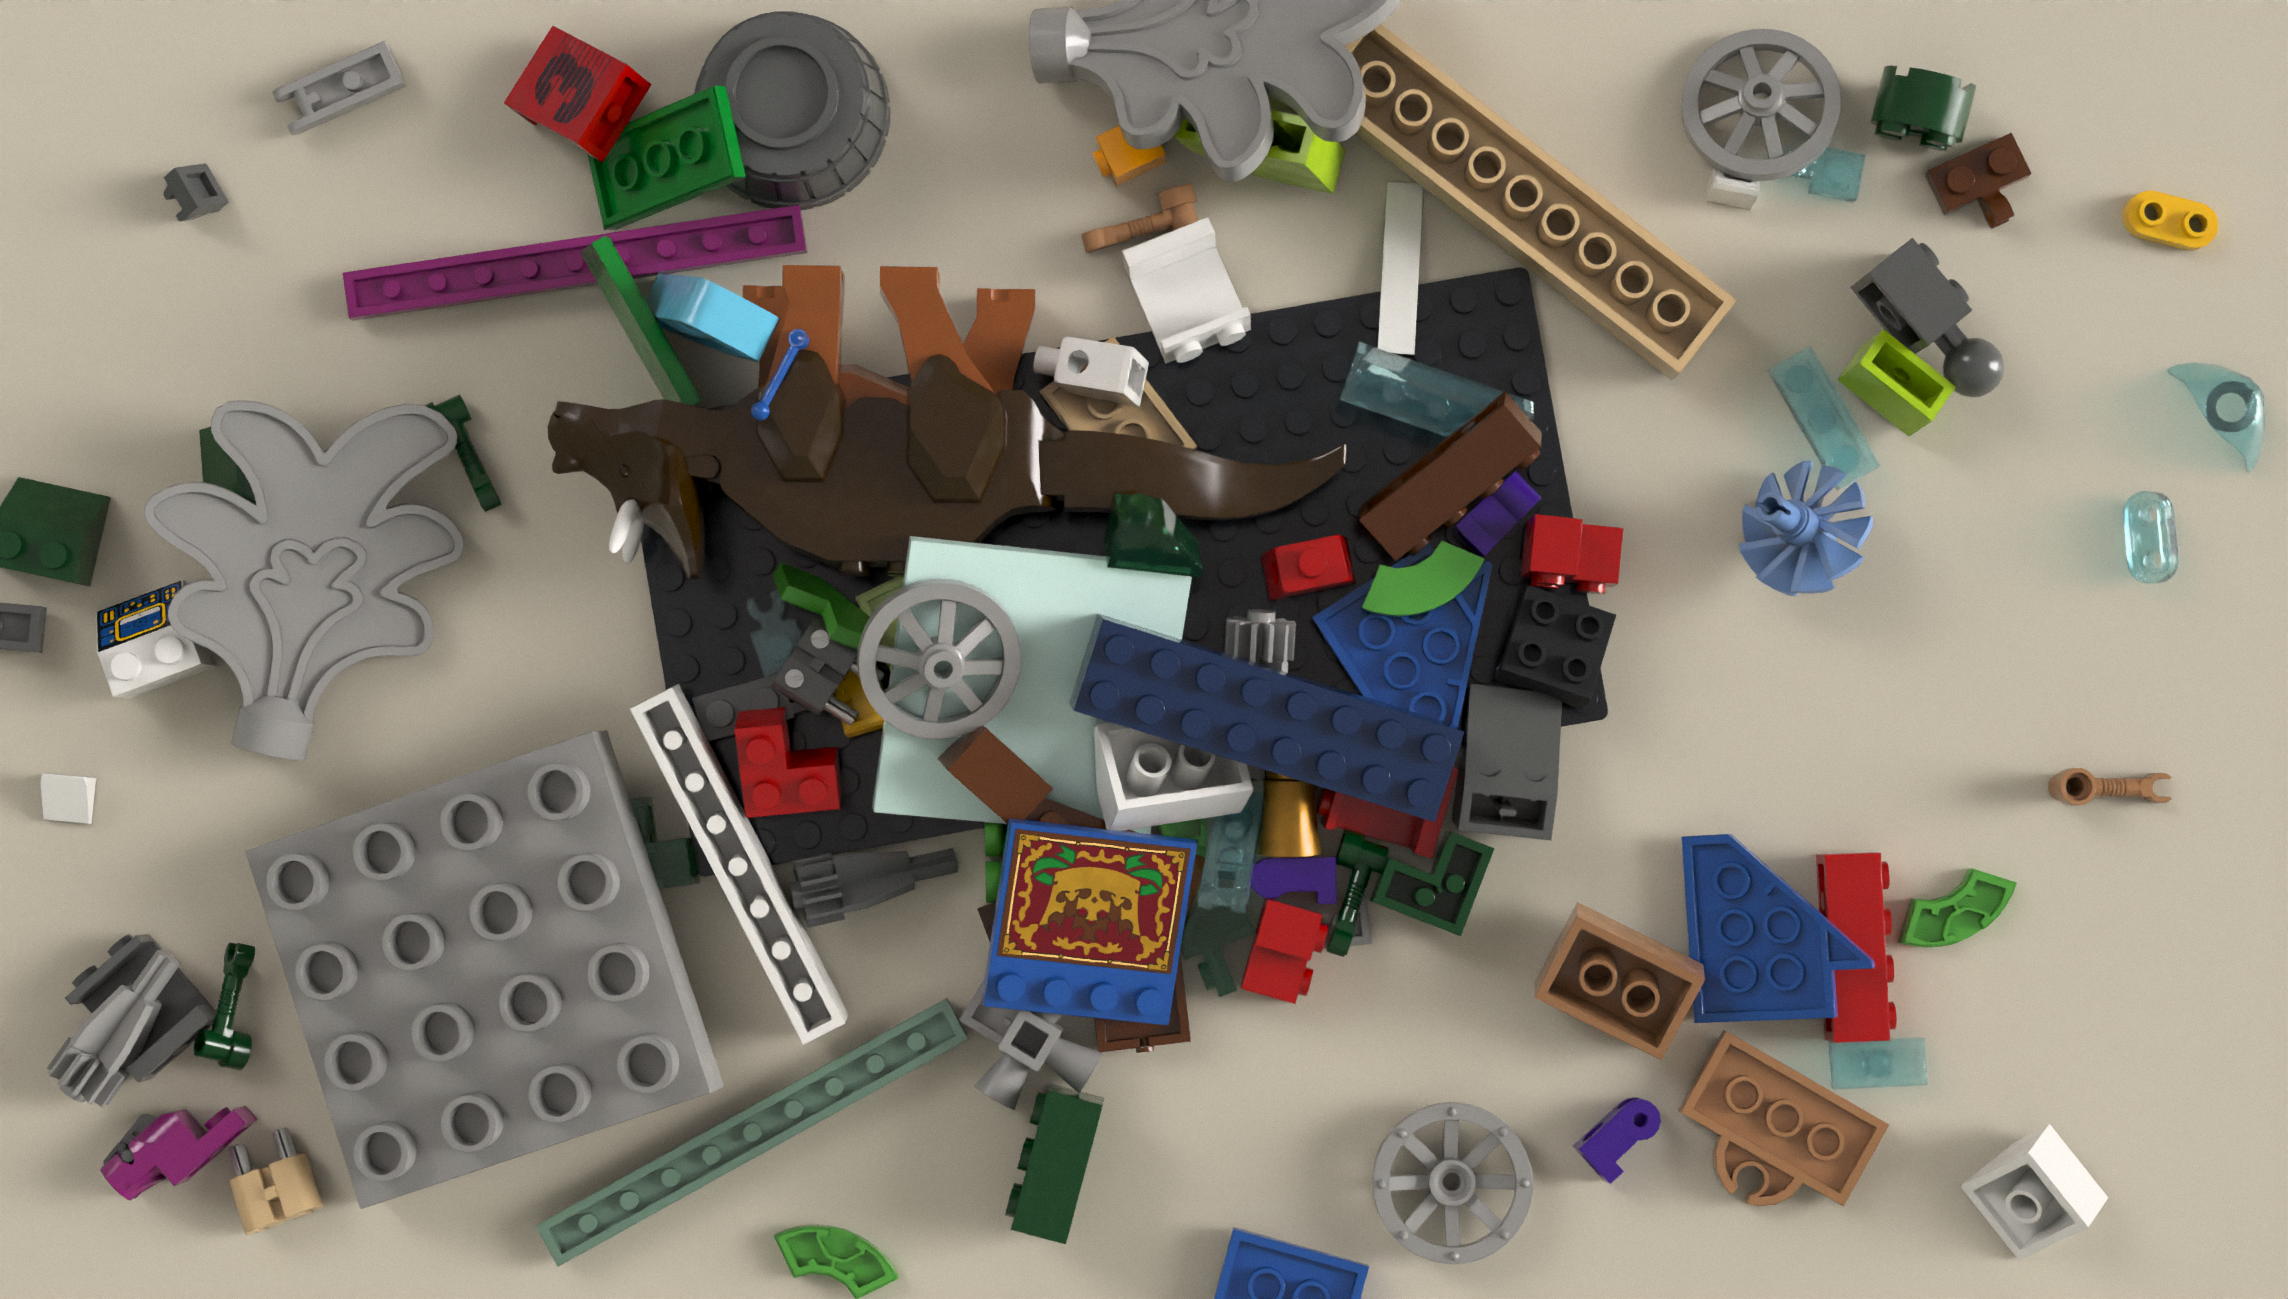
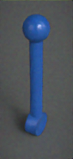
[751,329,809,421]

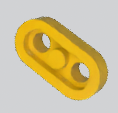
[2122,190,2218,251]

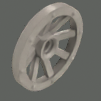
[1682,29,1841,181]
[857,579,1021,739]
[1372,1102,1533,1264]

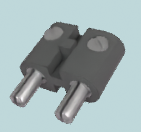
[771,619,884,726]

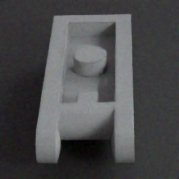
[273,41,406,135]

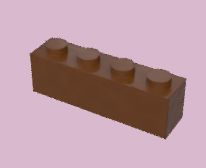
[1359,391,1542,561]

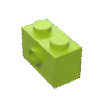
[1837,329,1956,436]

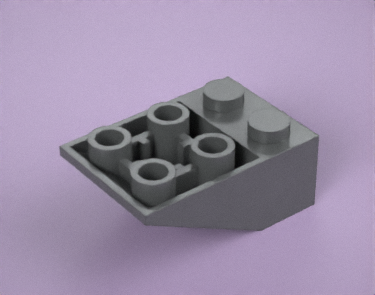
[1451,683,1562,840]

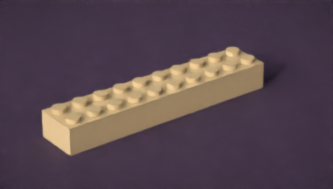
[1345,24,1737,380]

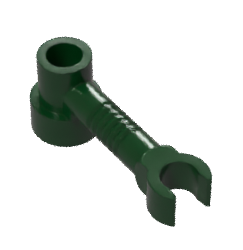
[424,394,502,512]
[1326,829,1389,957]
[194,942,255,1070]

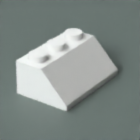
[1094,722,1254,831]

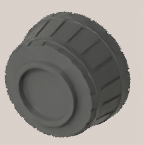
[694,11,890,210]

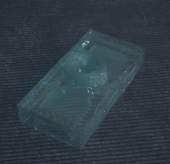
[1829,1037,1928,1089]

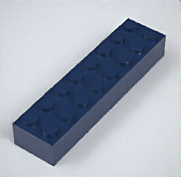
[1069,614,1464,822]

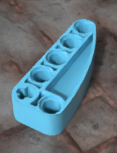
[645,273,780,362]

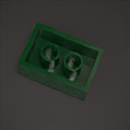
[1005,1083,1104,1244]

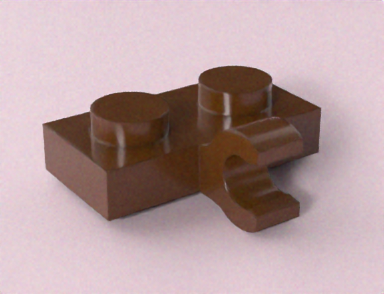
[1924,133,2032,229]

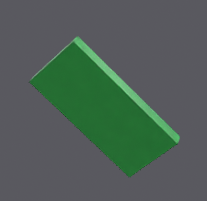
[587,85,746,230]
[580,235,701,406]

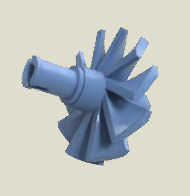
[1739,461,1873,597]

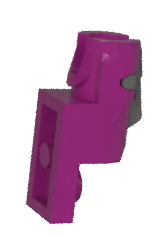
[100,1106,258,1201]

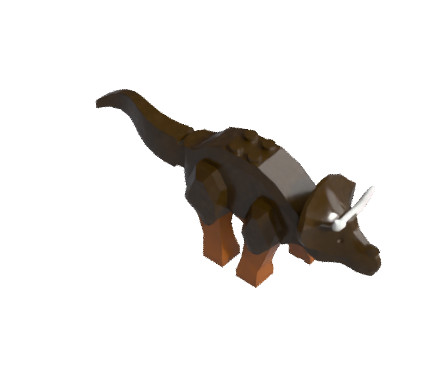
[547,265,1348,580]

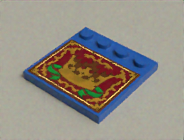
[981,818,1197,1025]

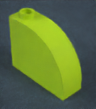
[1175,110,1346,194]

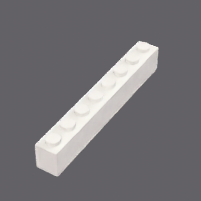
[630,684,849,1045]

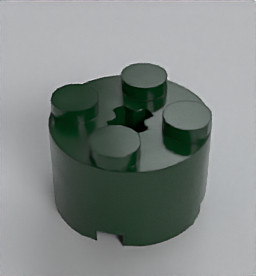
[1870,65,1976,151]

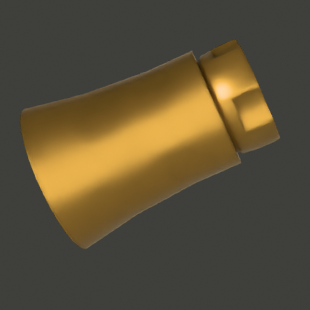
[1257,770,1322,857]

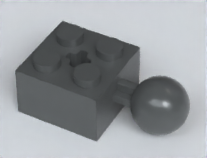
[1850,238,2004,398]

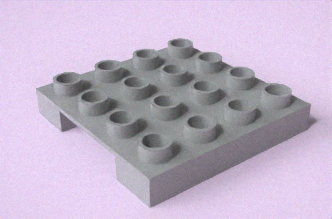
[245,730,724,1209]

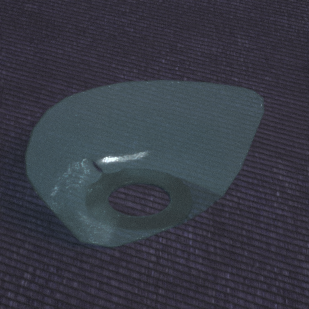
[2168,363,2265,472]

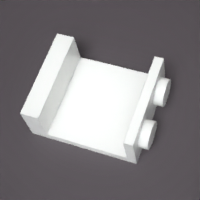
[1122,217,1251,364]

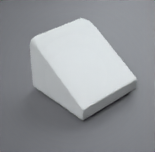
[40,773,96,824]

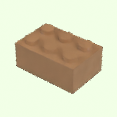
[1534,902,1705,1060]

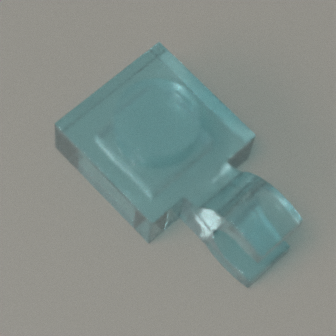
[1783,147,1866,203]

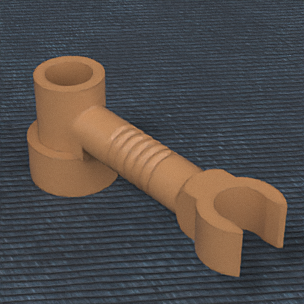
[1081,183,1198,253]
[2048,768,2172,805]

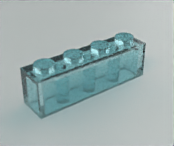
[1340,342,1534,437]

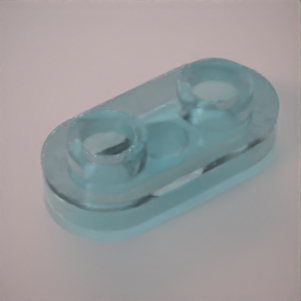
[2123,491,2179,584]

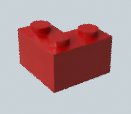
[1520,514,1624,594]
[734,707,843,818]
[1240,898,1328,1004]

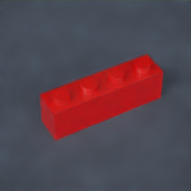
[1816,852,1897,1043]

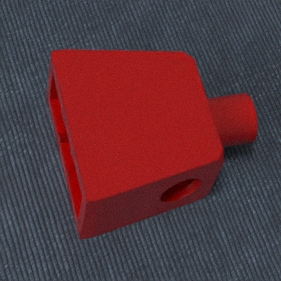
[1261,535,1356,601]

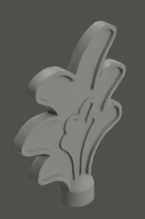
[1029,0,1401,182]
[144,400,464,760]

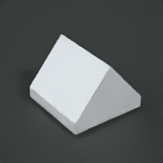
[1705,166,1759,210]

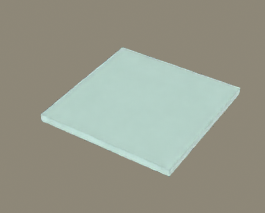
[872,536,1193,834]

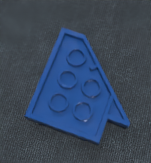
[1681,834,1875,1023]

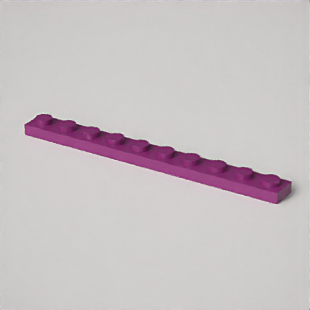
[343,205,808,321]

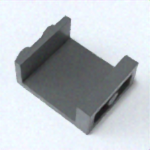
[65,934,217,1083]

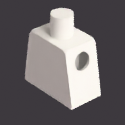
[1034,336,1149,407]

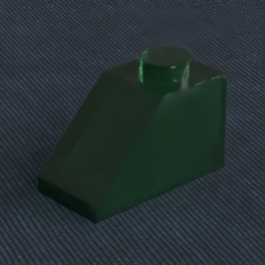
[1104,493,1203,578]

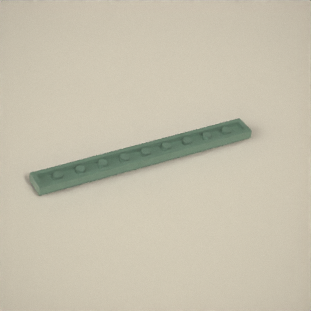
[536,998,969,1267]

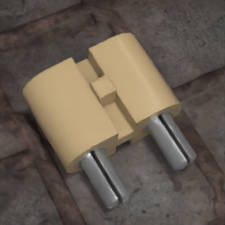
[228,1127,324,1235]

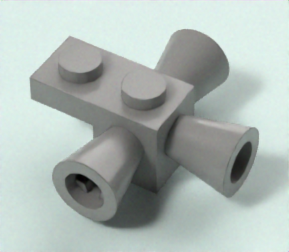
[959,980,1103,1110]

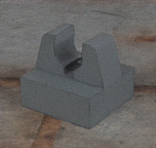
[163,163,229,221]

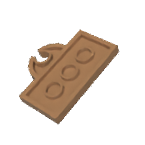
[1678,1030,1889,1206]

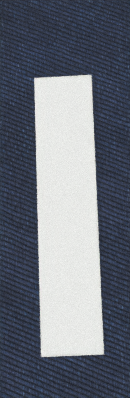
[1378,181,1423,355]

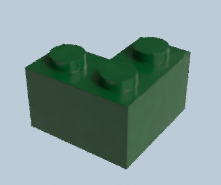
[1369,831,1495,936]

